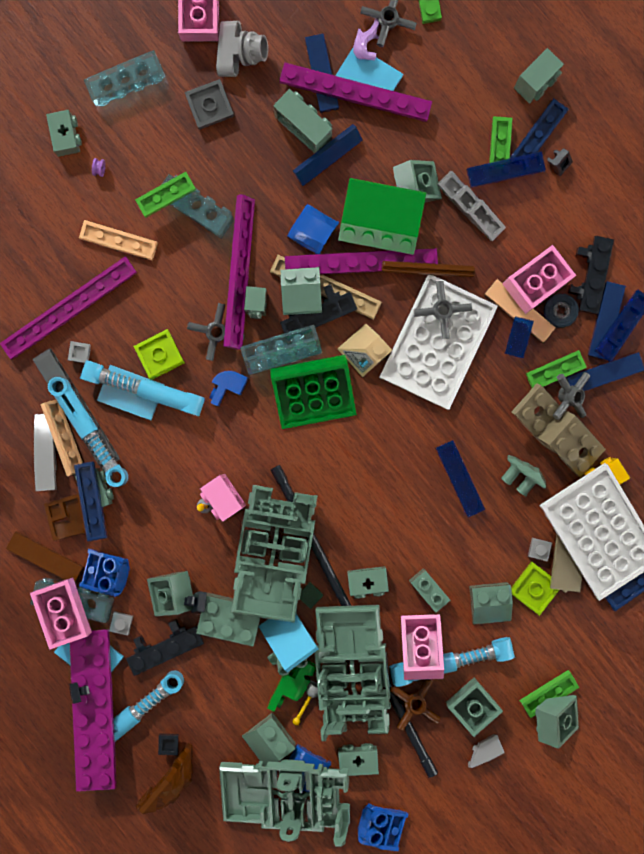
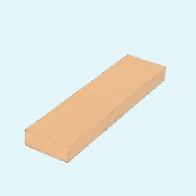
[79,220,158,261]
[484,279,556,343]
[40,400,83,477]

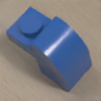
[209,371,249,407]

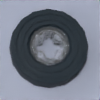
[544,294,579,328]

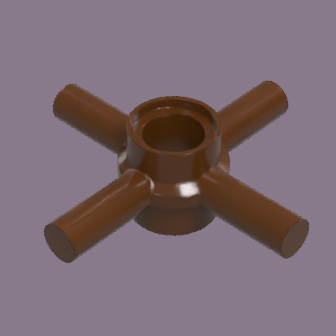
[390,679,440,731]

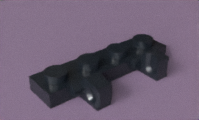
[568,236,614,315]
[280,284,358,340]
[126,619,204,676]

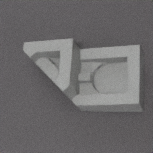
[468,734,505,768]

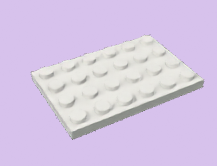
[379,275,498,410]
[540,463,644,601]

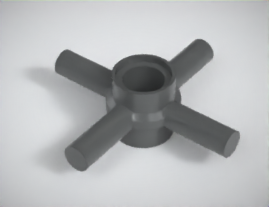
[360,0,417,47]
[414,281,472,339]
[187,303,244,361]
[553,372,590,420]

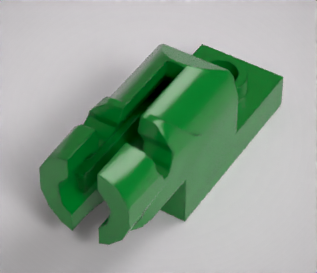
[267,660,316,712]

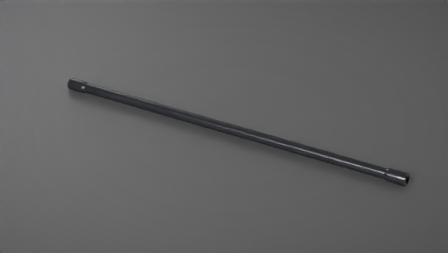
[270,465,438,778]

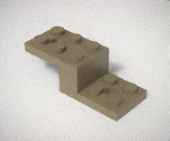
[511,383,606,478]

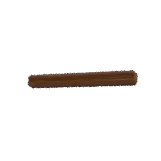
[381,261,475,277]

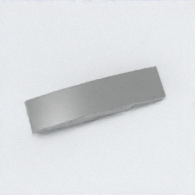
[437,171,506,241]
[34,414,57,491]

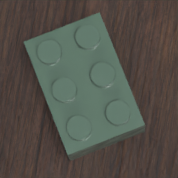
[273,89,332,154]
[196,593,260,646]

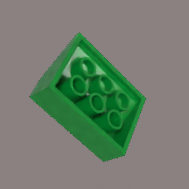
[338,178,426,255]
[270,355,357,429]

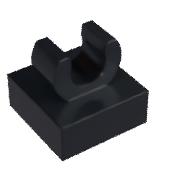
[547,148,573,176]
[184,591,207,614]
[68,682,90,704]
[158,733,179,755]

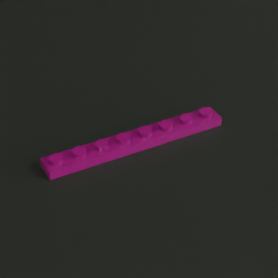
[279,62,432,122]
[224,194,255,350]
[284,248,438,275]
[0,256,137,360]

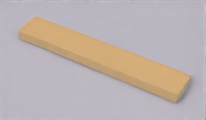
[270,255,382,320]

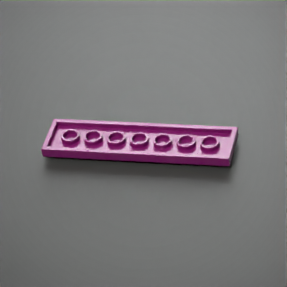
[70,629,117,792]

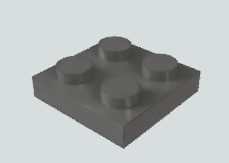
[184,79,234,130]

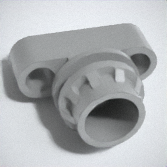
[216,21,268,77]

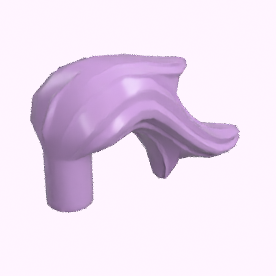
[353,18,379,61]

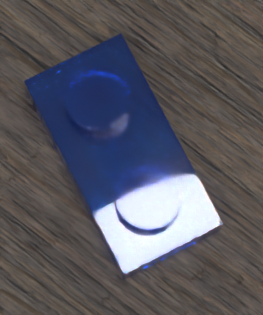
[505,316,534,358]

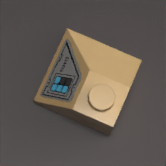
[338,324,392,377]

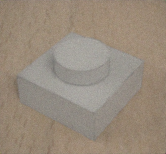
[68,341,91,363]
[528,538,552,561]
[109,612,133,636]

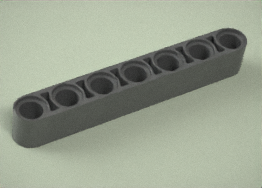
[33,348,120,470]

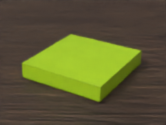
[134,329,185,380]
[511,562,559,616]

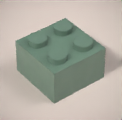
[514,48,564,104]
[446,677,503,737]

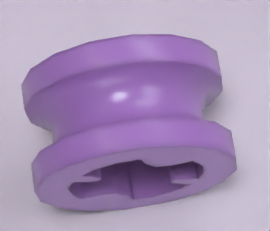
[92,158,105,177]

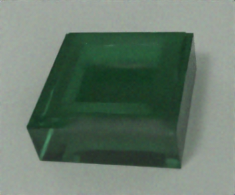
[300,582,324,609]

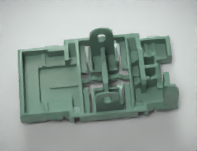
[231,485,318,623]
[315,605,391,741]
[219,759,350,847]

